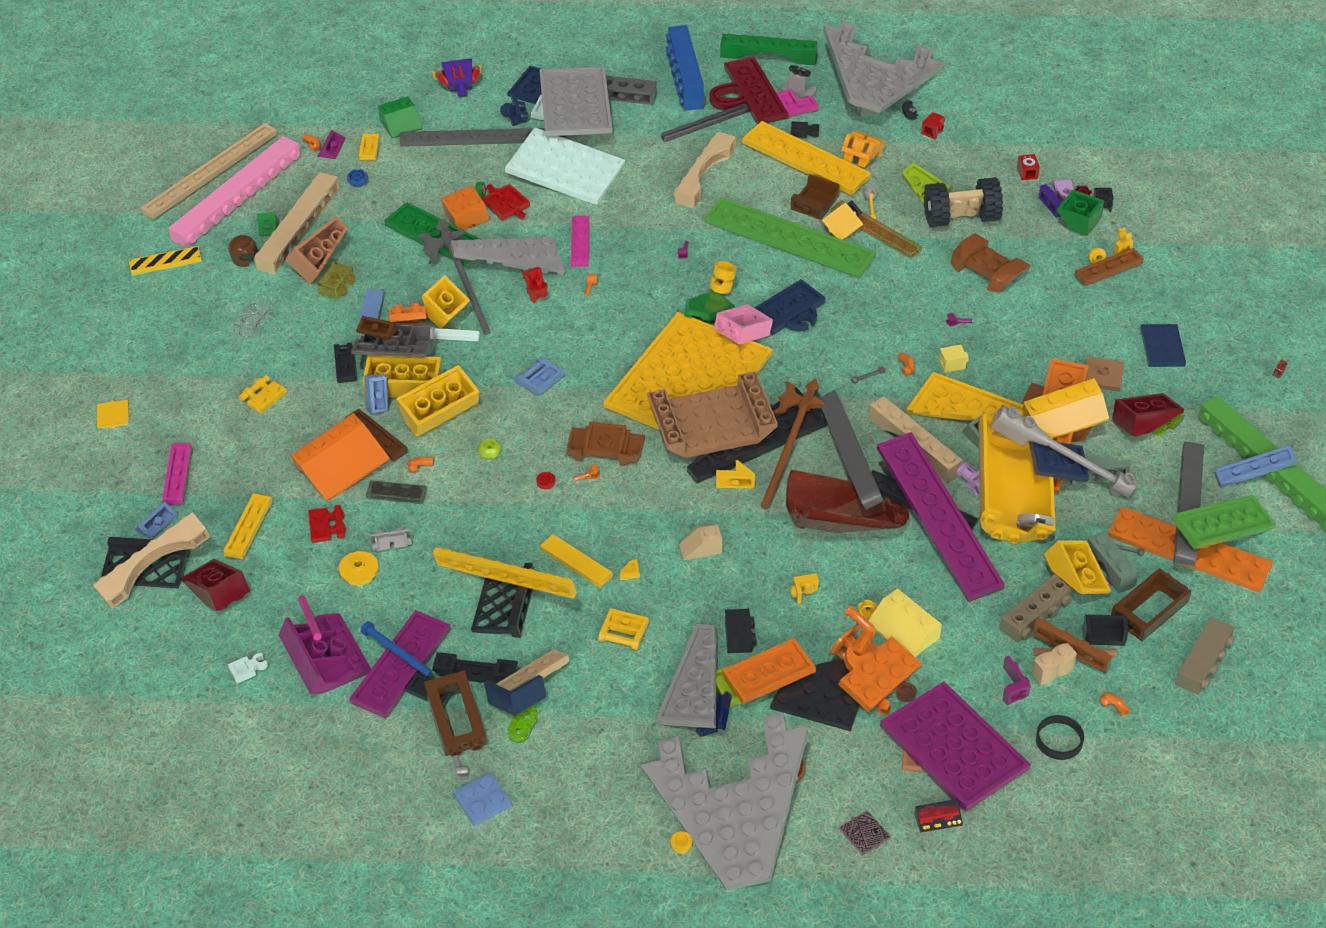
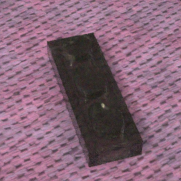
[366,480,427,504]

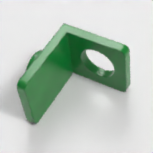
[257,212,276,236]

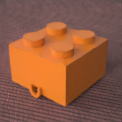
[441,185,489,230]

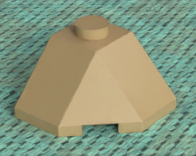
[679,523,722,560]

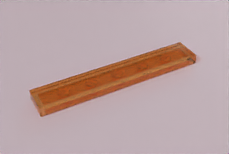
[831,200,922,259]

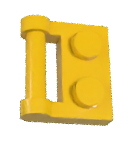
[598,608,649,651]

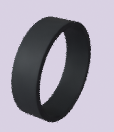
[1036,715,1084,760]

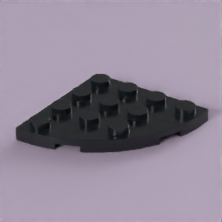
[770,660,860,732]

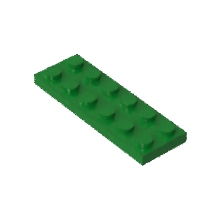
[384,202,481,266]

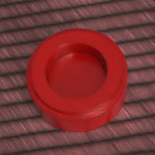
[536,472,556,490]

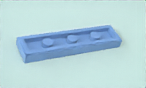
[1215,445,1297,487]

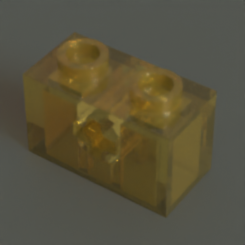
[317,262,355,301]

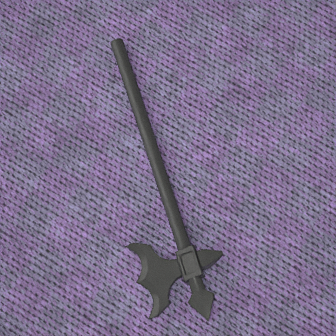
[417,218,491,335]

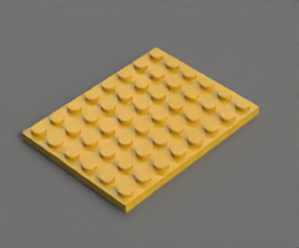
[603,312,773,430]

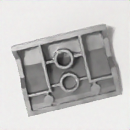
[351,323,436,358]

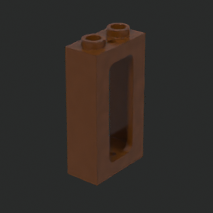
[1111,568,1191,642]
[424,671,486,757]

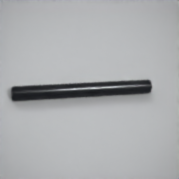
[661,103,749,142]

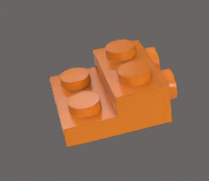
[389,303,426,323]

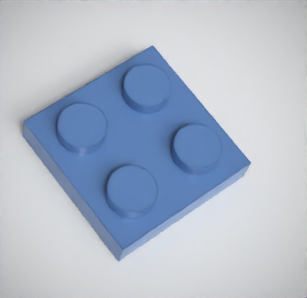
[453,772,512,826]

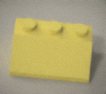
[868,588,942,657]

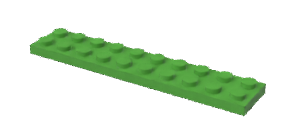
[705,197,876,278]

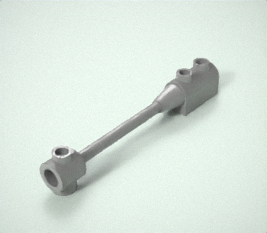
[990,405,1137,497]

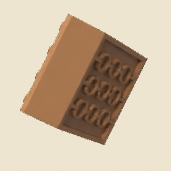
[647,371,778,458]

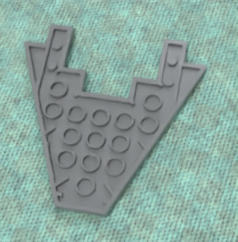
[823,21,945,113]
[642,712,808,890]

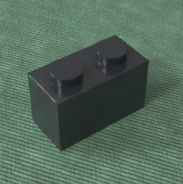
[725,608,756,654]

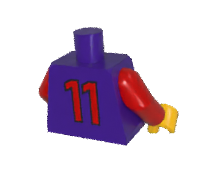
[432,58,481,97]

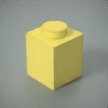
[939,345,969,373]

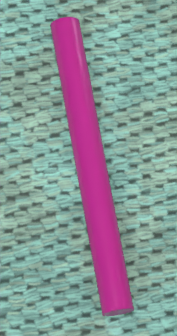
[298,595,322,640]

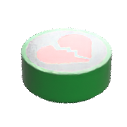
[475,182,486,199]

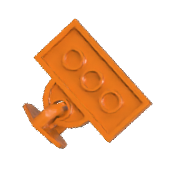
[830,605,922,713]

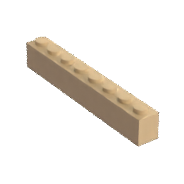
[254,172,340,274]

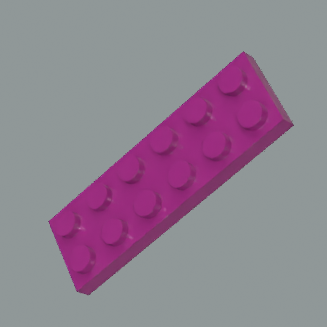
[349,610,451,718]

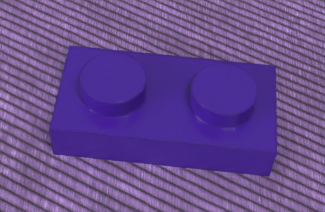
[1038,184,1063,218]

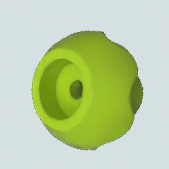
[478,438,502,459]

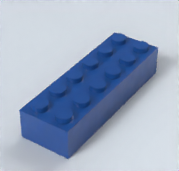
[666,25,704,111]

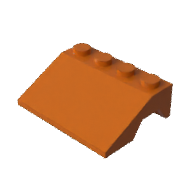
[291,413,390,501]

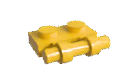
[238,375,287,414]

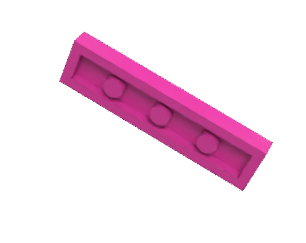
[571,216,589,267]
[162,443,192,505]

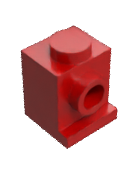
[921,112,945,140]

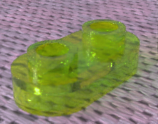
[508,705,538,743]

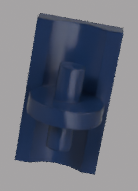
[500,95,528,126]

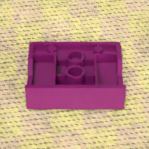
[278,613,371,694]

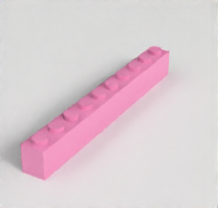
[168,136,300,248]

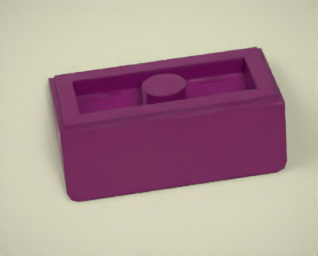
[317,130,346,159]

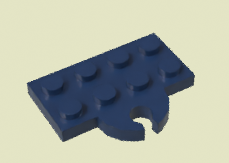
[755,279,826,335]

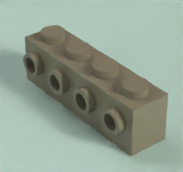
[999,574,1073,643]

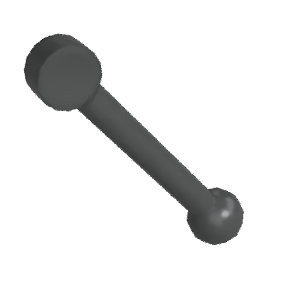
[851,367,885,384]
[1116,544,1145,556]

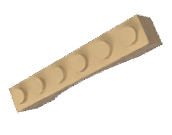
[674,132,736,208]
[869,396,963,484]
[94,512,210,609]

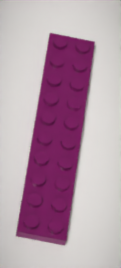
[877,432,1005,602]

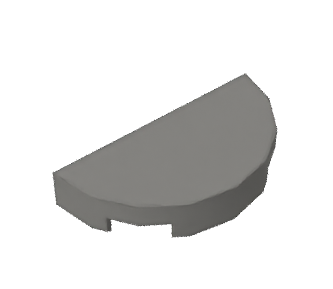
[1017,513,1054,526]

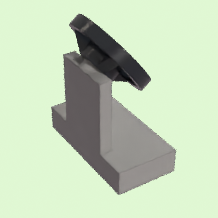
[781,65,817,98]

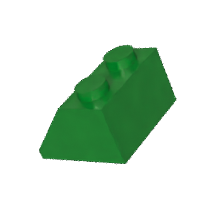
[378,96,423,139]
[1057,190,1104,236]

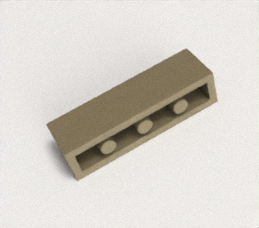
[1175,617,1235,695]

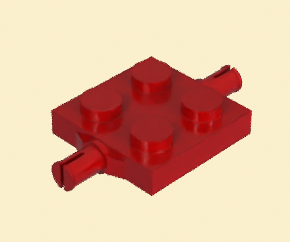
[482,184,530,221]

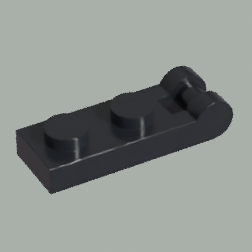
[334,342,356,383]

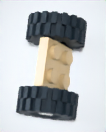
[923,177,1003,227]

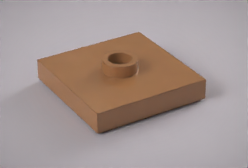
[1086,356,1124,392]

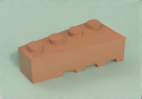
[285,216,348,284]

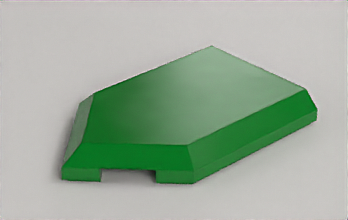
[684,291,735,321]

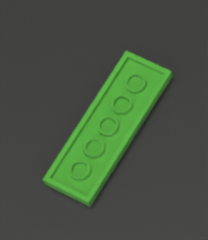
[1171,495,1276,550]

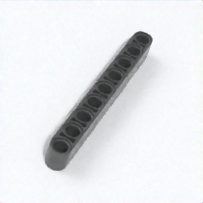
[819,390,884,510]
[1174,441,1204,566]

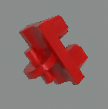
[522,267,548,303]

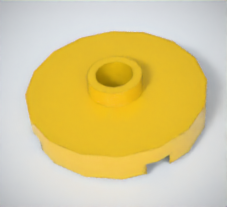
[339,551,379,585]

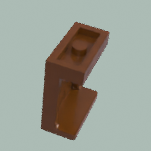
[790,174,840,220]

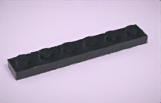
[872,470,978,530]

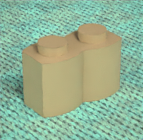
[1032,643,1077,685]

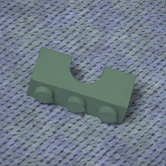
[1087,531,1139,594]

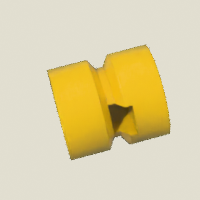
[709,261,737,294]

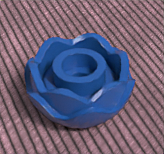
[347,169,368,187]

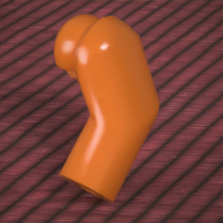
[303,134,321,151]
[898,352,915,376]
[407,456,434,472]
[1099,692,1131,716]

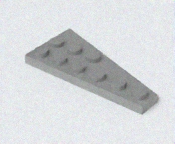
[450,237,565,275]
[656,624,717,728]

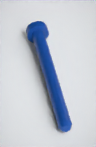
[361,621,432,676]

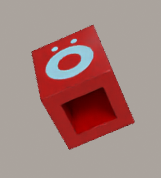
[1017,154,1040,181]

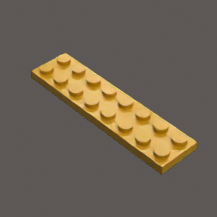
[742,121,871,196]

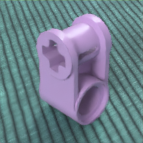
[1052,179,1074,201]

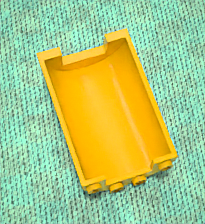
[978,413,1056,544]

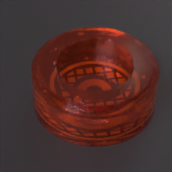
[1272,359,1288,378]
[895,682,917,703]

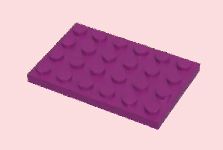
[880,681,1031,811]

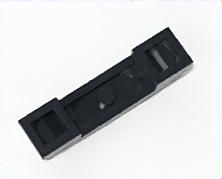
[432,652,518,684]

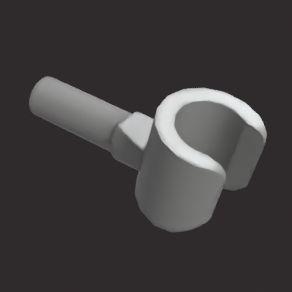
[453,755,468,779]

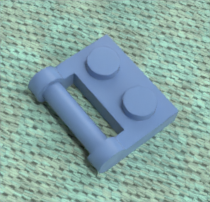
[514,358,564,396]

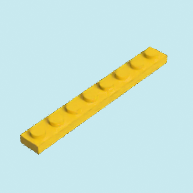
[433,547,577,599]

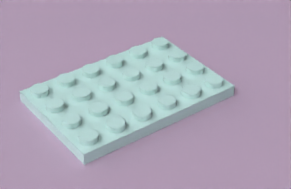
[505,127,625,204]

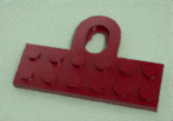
[709,56,789,125]

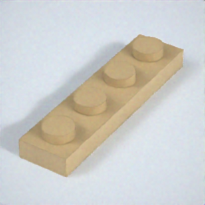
[497,649,569,691]

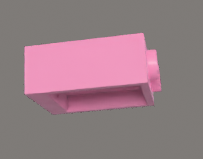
[714,304,773,344]

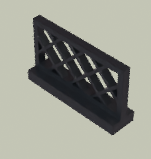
[101,537,190,589]
[471,563,535,638]

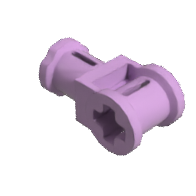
[957,462,980,498]

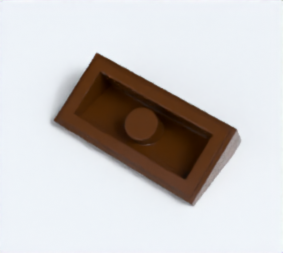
[356,316,398,340]

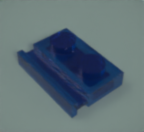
[696,691,732,737]

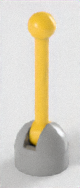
[863,185,877,221]

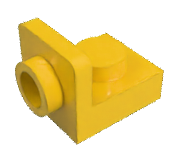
[790,573,819,604]

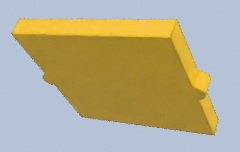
[822,202,863,240]
[97,400,129,428]

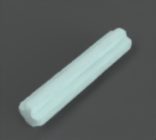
[435,328,480,341]

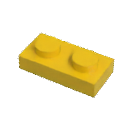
[359,134,380,160]

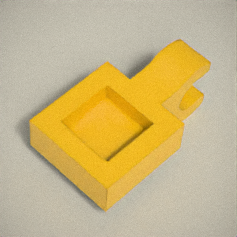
[1113,227,1134,255]

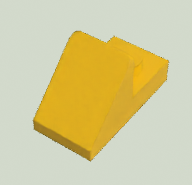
[716,460,755,489]

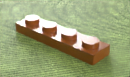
[1074,248,1144,286]
[1032,618,1112,674]

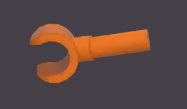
[585,274,597,296]
[573,465,600,482]
[877,699,891,716]

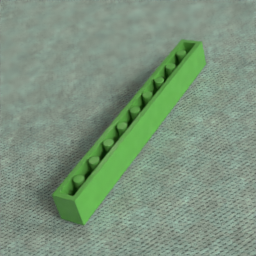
[1198,396,1326,531]

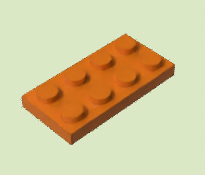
[722,638,816,704]

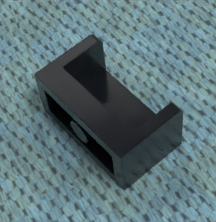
[1082,614,1128,646]

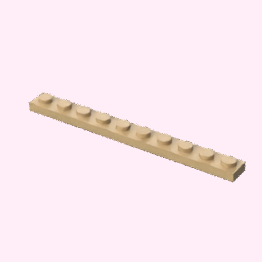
[141,123,277,220]

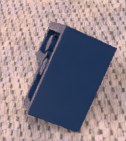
[484,675,546,716]

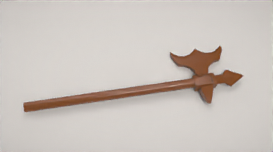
[761,378,825,509]

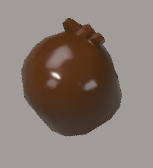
[228,235,258,267]

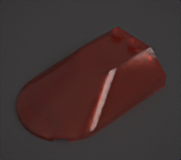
[785,470,909,533]

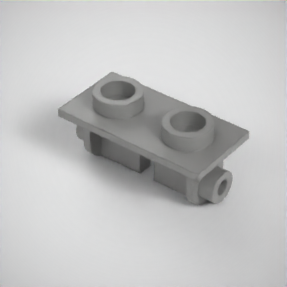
[370,527,412,552]

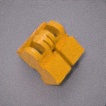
[841,130,886,168]

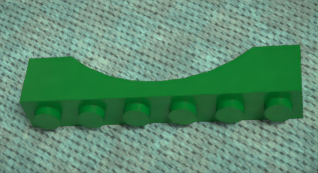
[720,33,818,65]

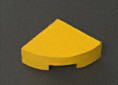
[620,559,640,580]

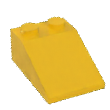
[1044,541,1112,594]

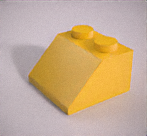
[422,275,470,329]

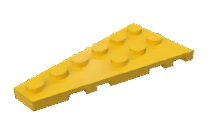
[906,372,1023,421]

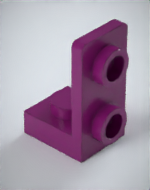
[1002,656,1031,705]

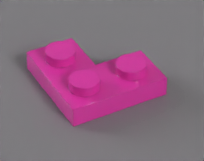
[777,89,818,117]

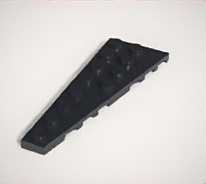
[687,387,826,483]

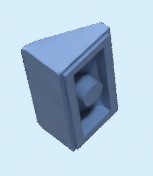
[364,375,389,414]
[135,501,178,539]

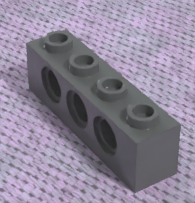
[606,76,657,105]

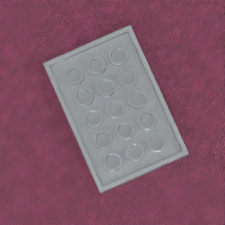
[540,67,612,136]

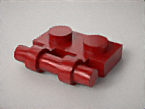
[308,505,346,543]

